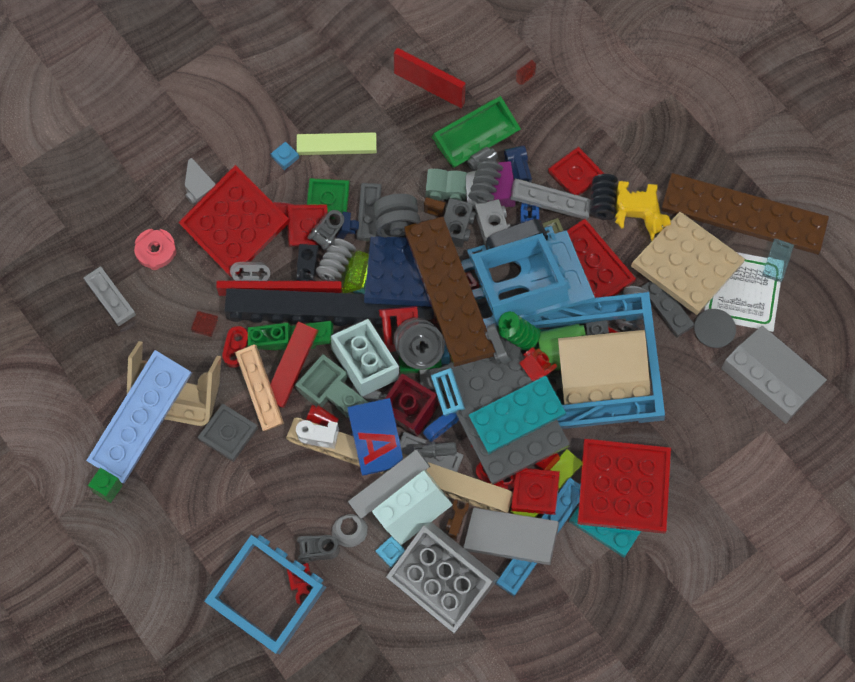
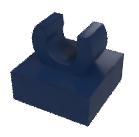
[336,211,359,239]

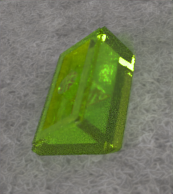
[342,250,369,293]

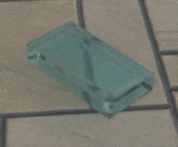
[762,238,794,283]

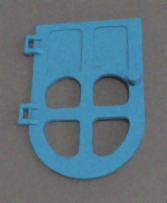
[461,226,595,331]

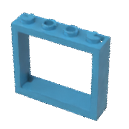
[471,233,571,323]
[204,535,326,654]

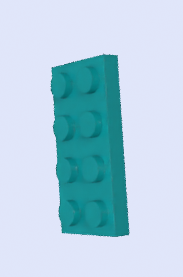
[469,376,566,454]

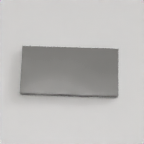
[464,508,559,565]

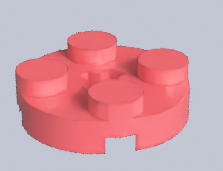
[134,229,176,270]

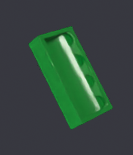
[432,96,521,168]

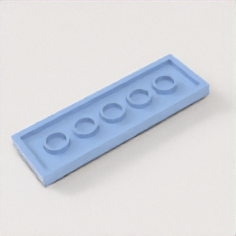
[86,350,192,483]

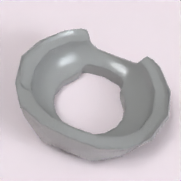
[332,514,368,547]

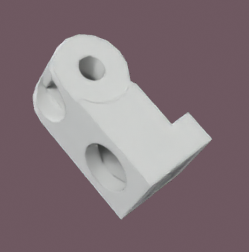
[296,420,339,449]

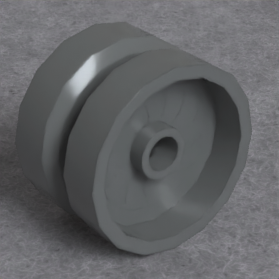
[373,193,421,238]
[394,317,445,369]

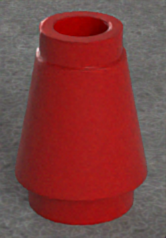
[306,405,339,427]

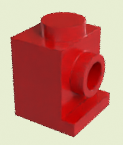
[519,347,557,382]

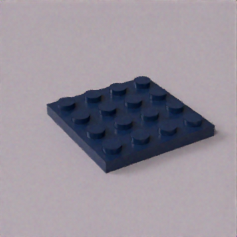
[364,236,432,307]

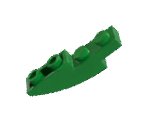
[248,321,333,350]

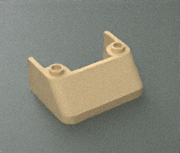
[127,341,221,426]

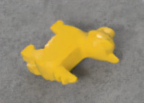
[615,181,671,241]

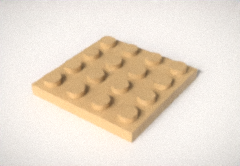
[631,212,745,315]

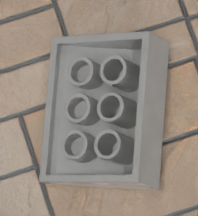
[721,325,827,424]
[387,522,500,633]

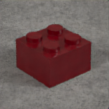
[385,374,440,437]

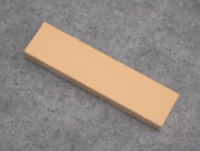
[235,344,284,431]

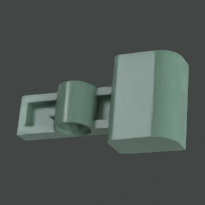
[295,354,369,418]

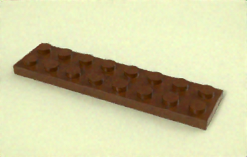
[661,173,829,255]
[404,217,495,367]

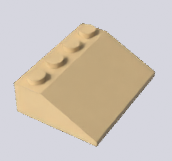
[558,330,650,405]

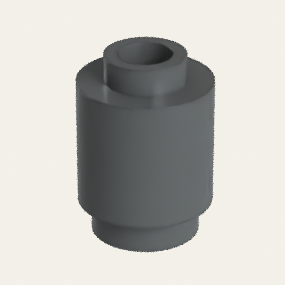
[467,146,498,171]

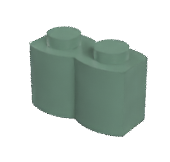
[425,169,467,201]

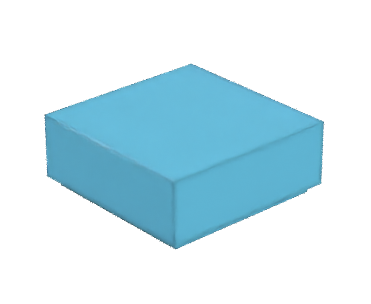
[376,536,405,568]

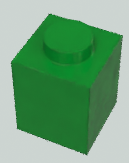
[88,467,123,503]

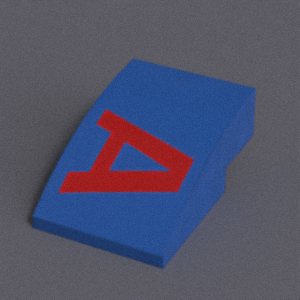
[347,398,403,476]

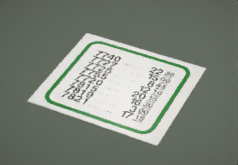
[705,252,784,332]

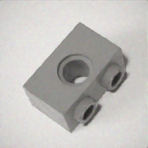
[475,199,511,249]

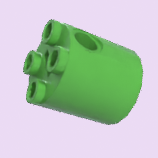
[534,324,586,372]

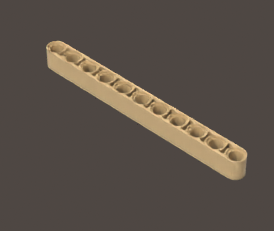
[286,418,513,513]

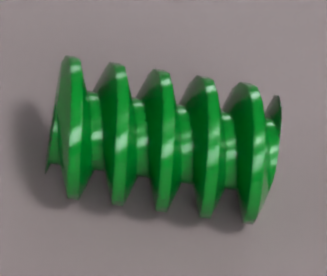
[498,311,541,351]

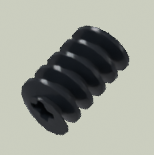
[589,174,618,220]

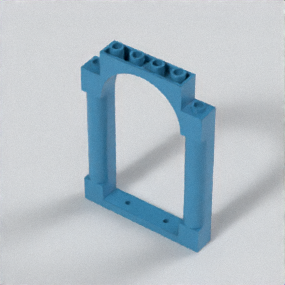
[530,292,665,429]

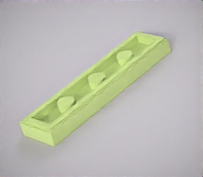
[297,133,377,155]

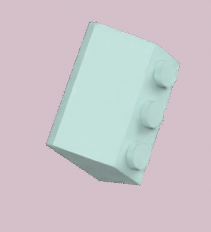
[372,470,453,545]

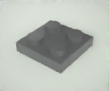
[198,404,258,462]

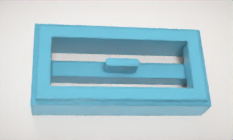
[431,368,465,416]

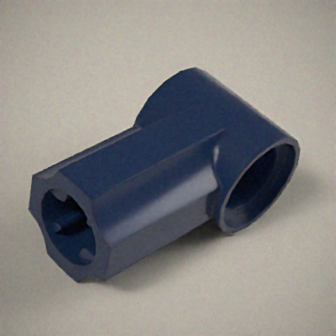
[504,145,532,183]

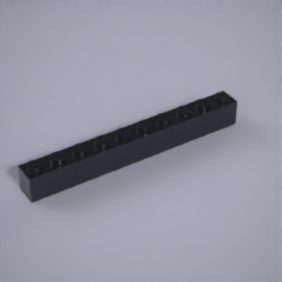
[224,288,434,328]

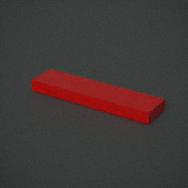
[270,322,319,408]

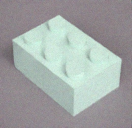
[331,319,399,397]

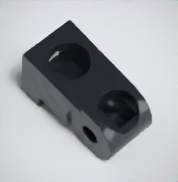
[297,244,320,281]

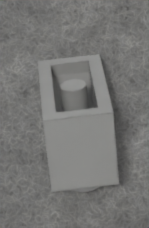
[185,158,216,204]

